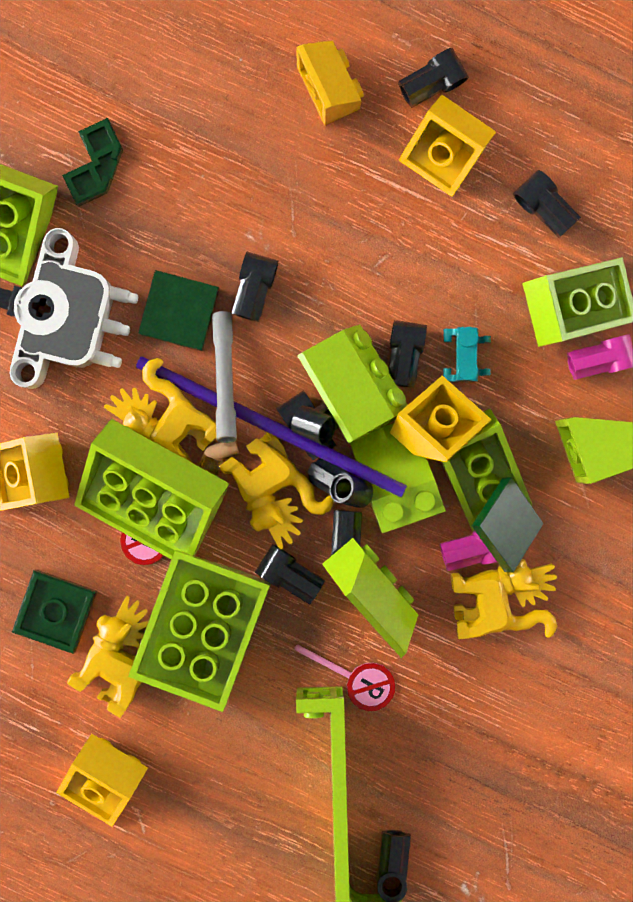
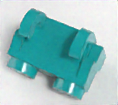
[443,327,491,382]

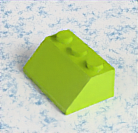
[298,324,408,443]
[323,538,418,658]

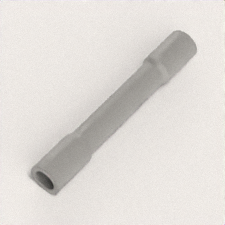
[212,311,237,443]

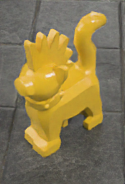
[104,358,216,463]
[220,432,335,549]
[450,559,558,639]
[67,595,149,718]

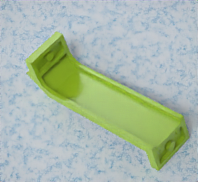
[296,686,402,902]

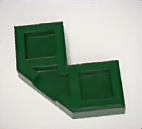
[62,118,123,207]

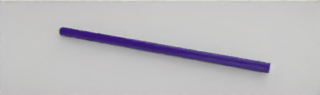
[136,356,407,498]

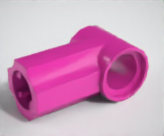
[567,334,633,380]
[440,531,497,571]

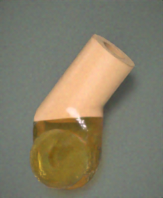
[199,441,240,476]

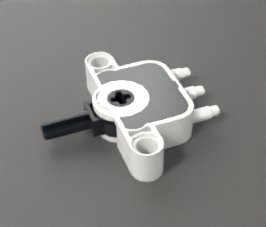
[0,228,139,389]

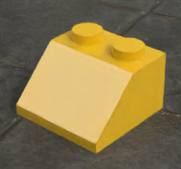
[296,40,364,126]
[399,95,496,197]
[390,376,492,462]
[0,432,70,511]
[56,733,148,826]

